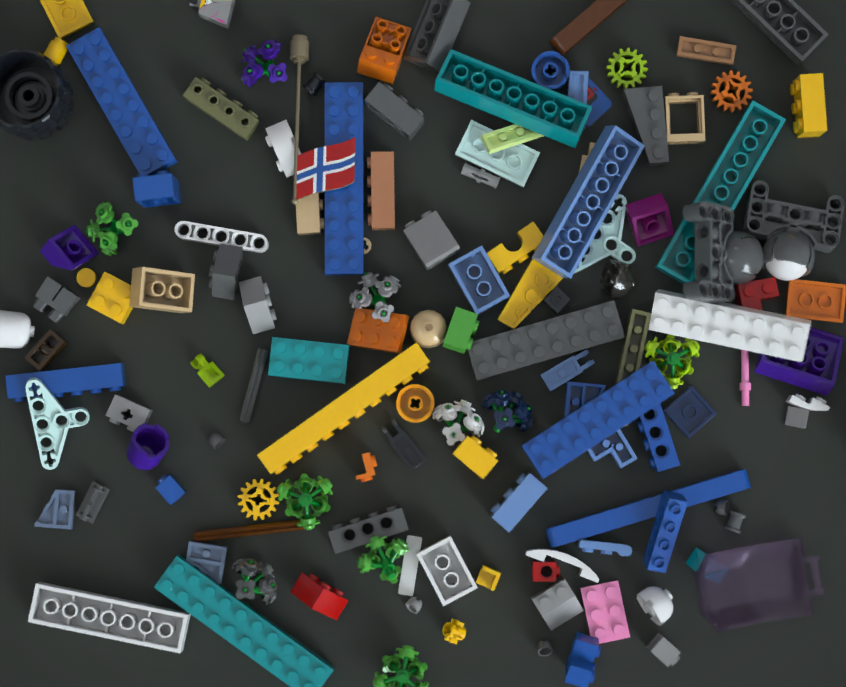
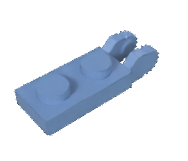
[540,349,595,391]
[577,539,633,557]

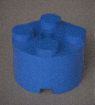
[530,51,570,92]

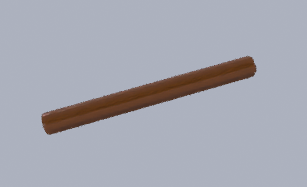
[193,520,305,542]

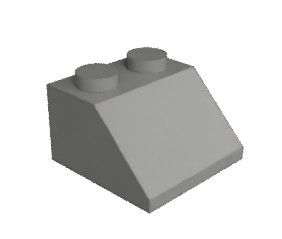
[531,578,584,631]

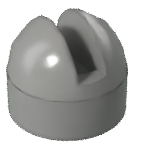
[405,597,422,614]

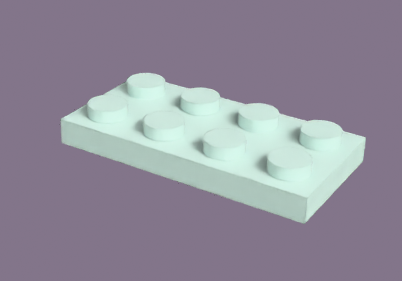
[455,120,540,188]

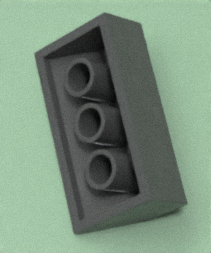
[402,0,470,72]

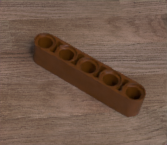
[550,0,628,56]

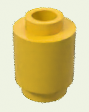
[43,37,68,65]

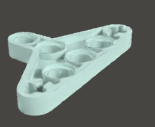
[574,194,636,273]
[25,378,89,470]

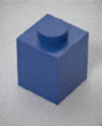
[155,474,187,505]

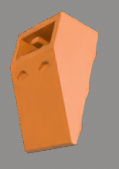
[357,17,412,84]

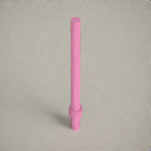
[739,349,751,406]

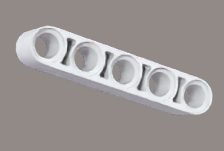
[175,221,269,253]

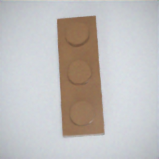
[676,36,736,65]

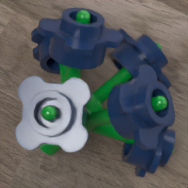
[481,390,532,433]

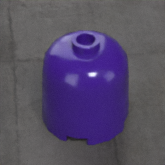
[126,423,170,470]

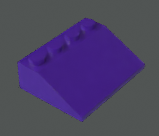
[754,327,844,396]

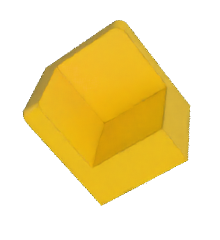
[475,565,501,591]

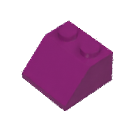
[625,193,674,247]

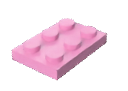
[580,580,630,644]

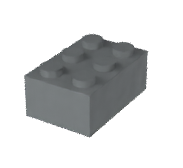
[364,82,424,142]

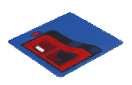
[587,78,612,127]

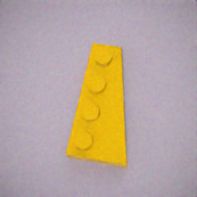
[497,259,563,329]

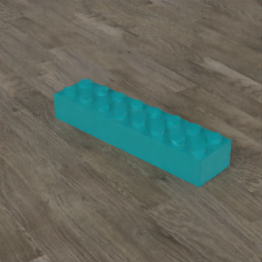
[434,49,592,148]

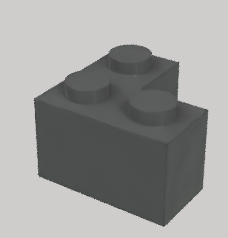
[209,243,243,300]

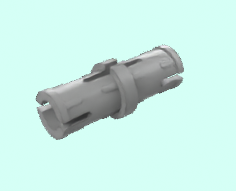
[461,163,501,189]

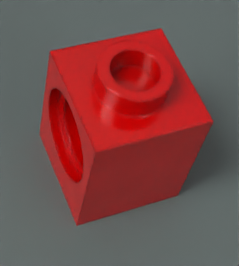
[532,561,560,582]

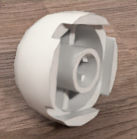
[636,586,673,626]

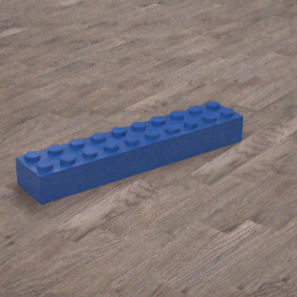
[325,82,364,276]

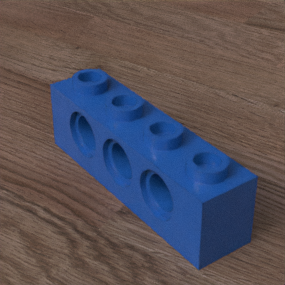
[637,403,680,472]
[642,490,688,573]

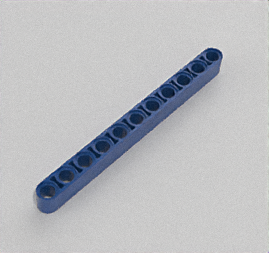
[545,469,751,548]

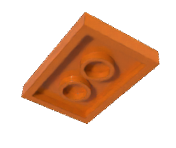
[785,279,846,323]
[347,308,409,354]

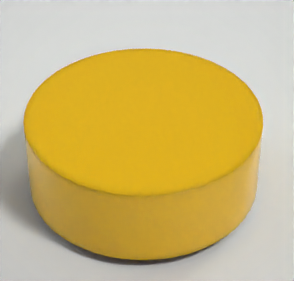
[77,268,97,288]

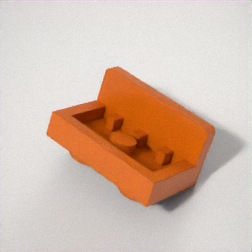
[355,452,378,482]

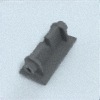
[76,481,110,524]

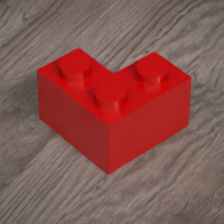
[734,277,779,310]
[290,572,349,620]

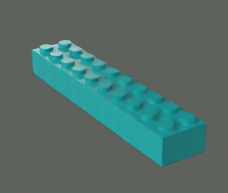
[655,101,786,285]
[154,554,335,687]

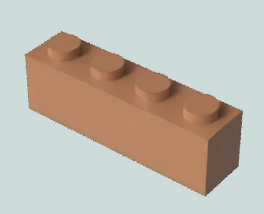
[367,151,395,230]

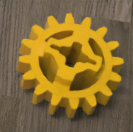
[238,479,280,520]

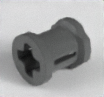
[724,510,746,534]

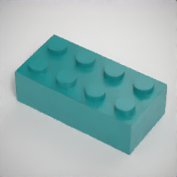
[268,337,350,384]

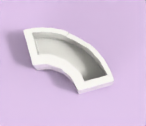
[265,120,301,178]

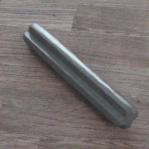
[240,348,268,423]

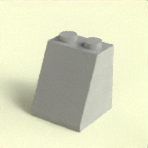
[403,210,460,271]

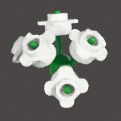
[432,399,485,445]

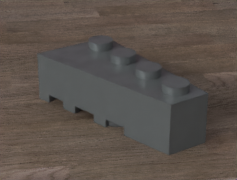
[622,86,669,167]

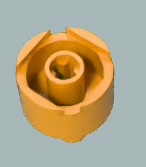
[396,384,435,423]

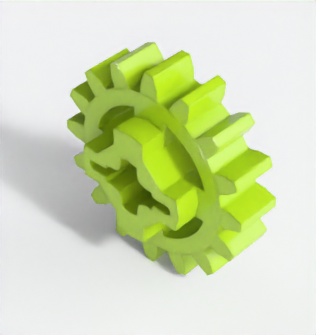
[606,47,648,89]

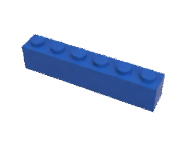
[5,363,126,402]

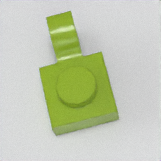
[190,354,225,388]

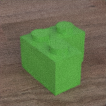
[442,307,480,354]

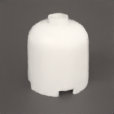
[0,310,35,348]

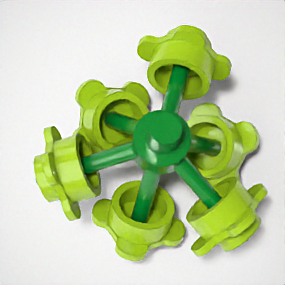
[644,334,700,389]

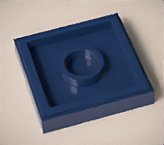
[663,385,717,439]

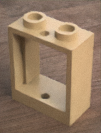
[663,92,706,145]

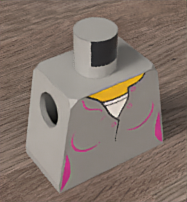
[190,0,235,29]

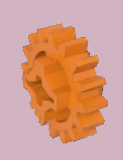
[710,70,753,113]

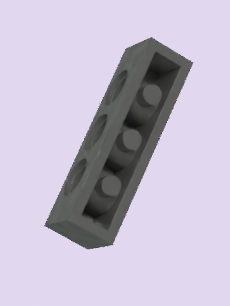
[328,505,409,554]

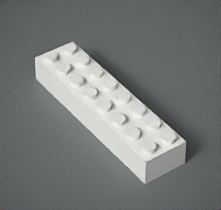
[648,289,812,362]
[28,582,191,653]

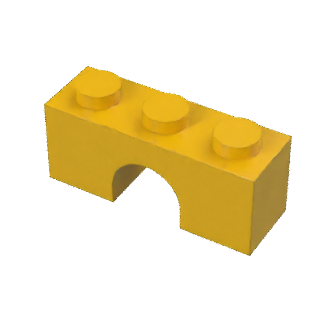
[487,221,544,274]

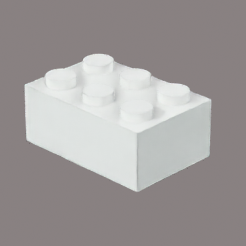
[416,535,478,606]

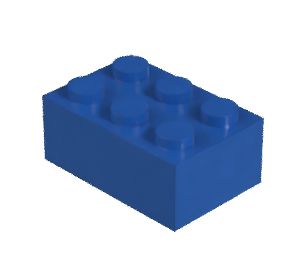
[133,171,181,208]

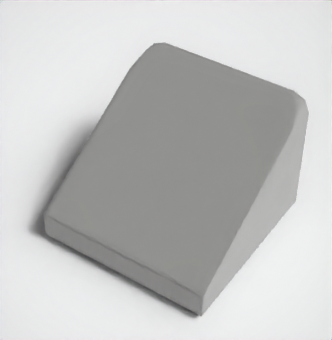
[784,406,809,429]

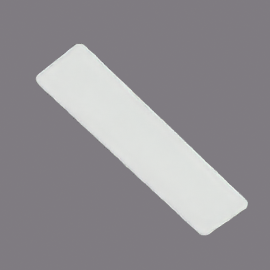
[398,535,422,596]

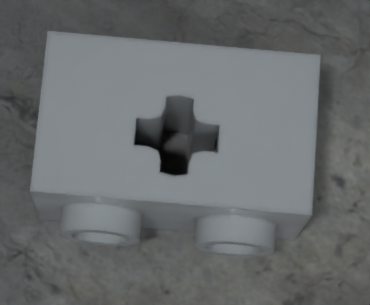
[106,394,153,432]
[646,633,681,667]

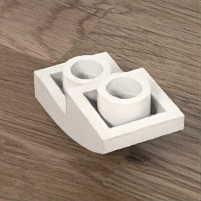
[786,394,830,411]

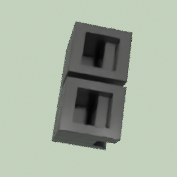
[33,276,81,323]

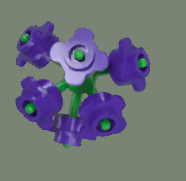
[241,39,288,87]

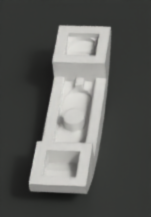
[525,548,599,583]

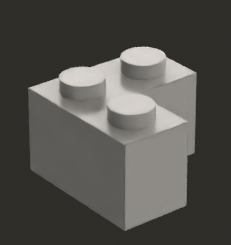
[239,276,277,334]

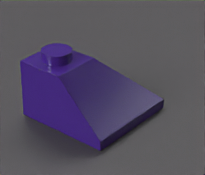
[40,225,99,270]

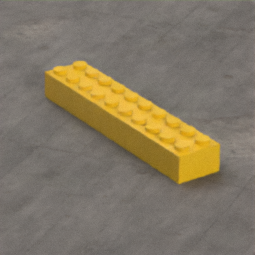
[257,342,430,475]

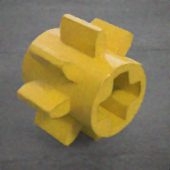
[442,619,466,644]

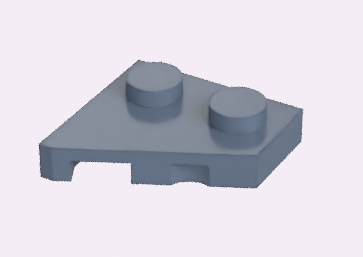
[34,489,76,529]
[186,541,228,584]

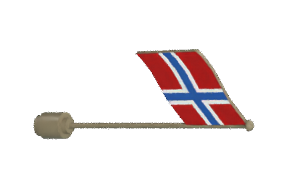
[290,35,356,204]

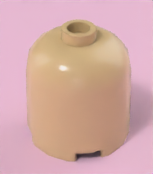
[409,310,447,349]

